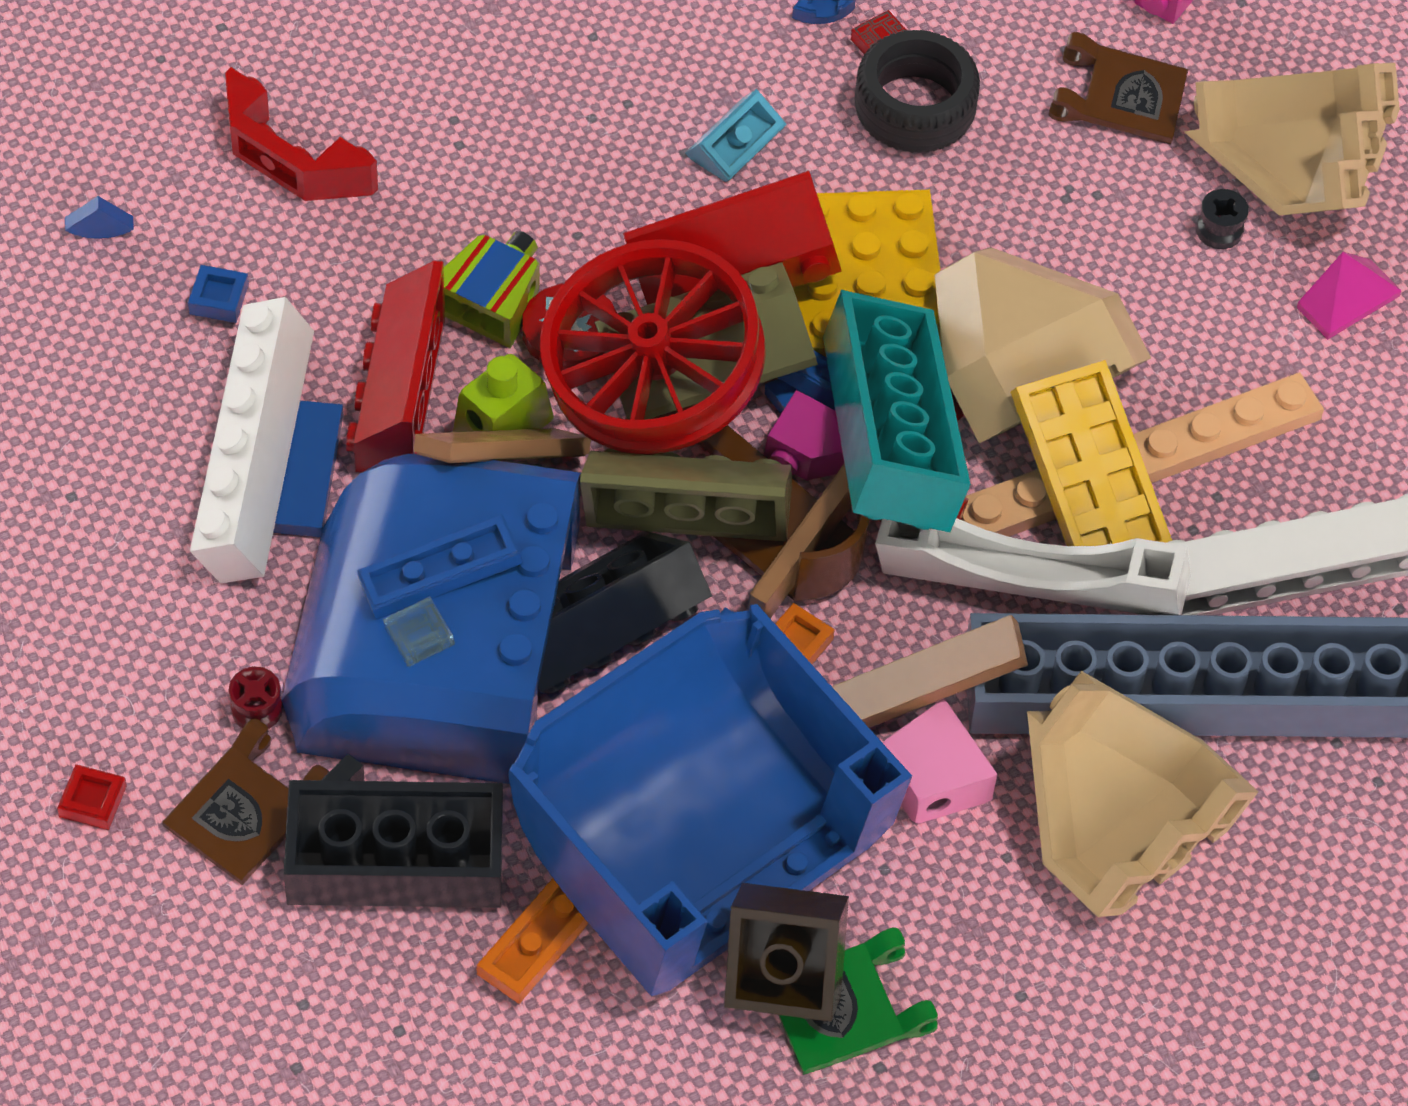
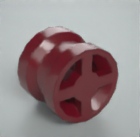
[228,666,283,729]

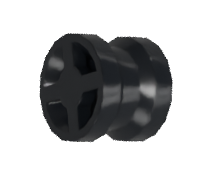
[1196,189,1249,250]

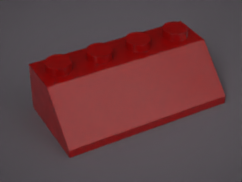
[623,171,842,305]
[346,260,445,473]

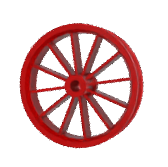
[540,239,766,454]

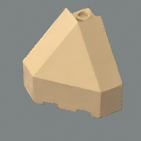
[1184,63,1400,216]
[934,247,1151,443]
[1027,671,1259,917]

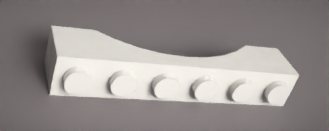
[875,518,1191,615]

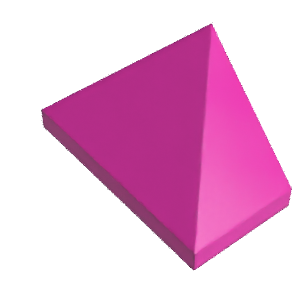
[1297,252,1402,340]

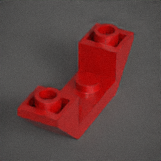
[225,67,378,201]

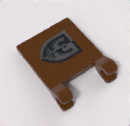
[1049,32,1188,145]
[162,718,330,885]

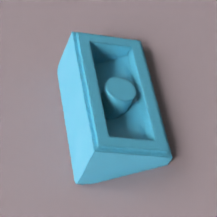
[685,89,787,182]

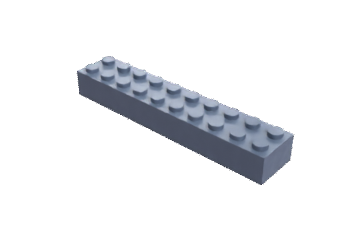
[967,613,1408,738]

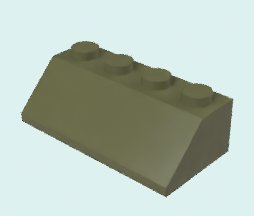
[595,262,818,420]
[580,448,792,542]

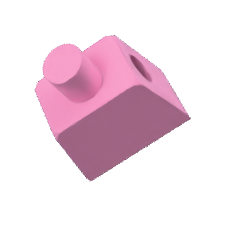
[883,699,997,824]

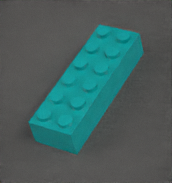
[823,290,971,532]

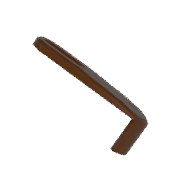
[625,403,870,601]

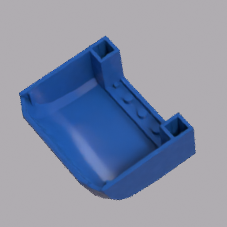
[282,454,581,784]
[508,604,912,997]

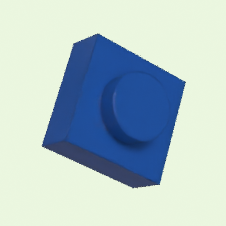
[188,265,249,323]

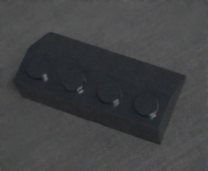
[537,531,712,694]
[284,780,503,908]

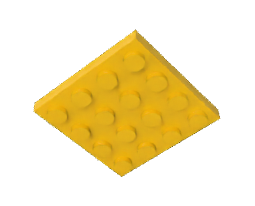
[793,189,942,357]

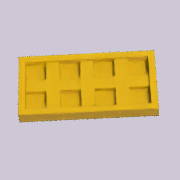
[1010,360,1173,546]

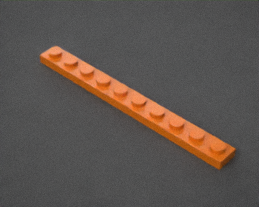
[477,603,835,1004]

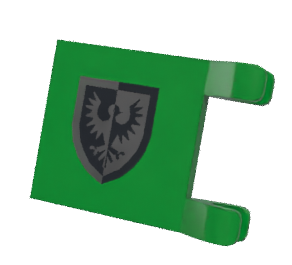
[778,927,938,1075]

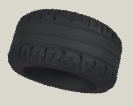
[855,30,980,153]

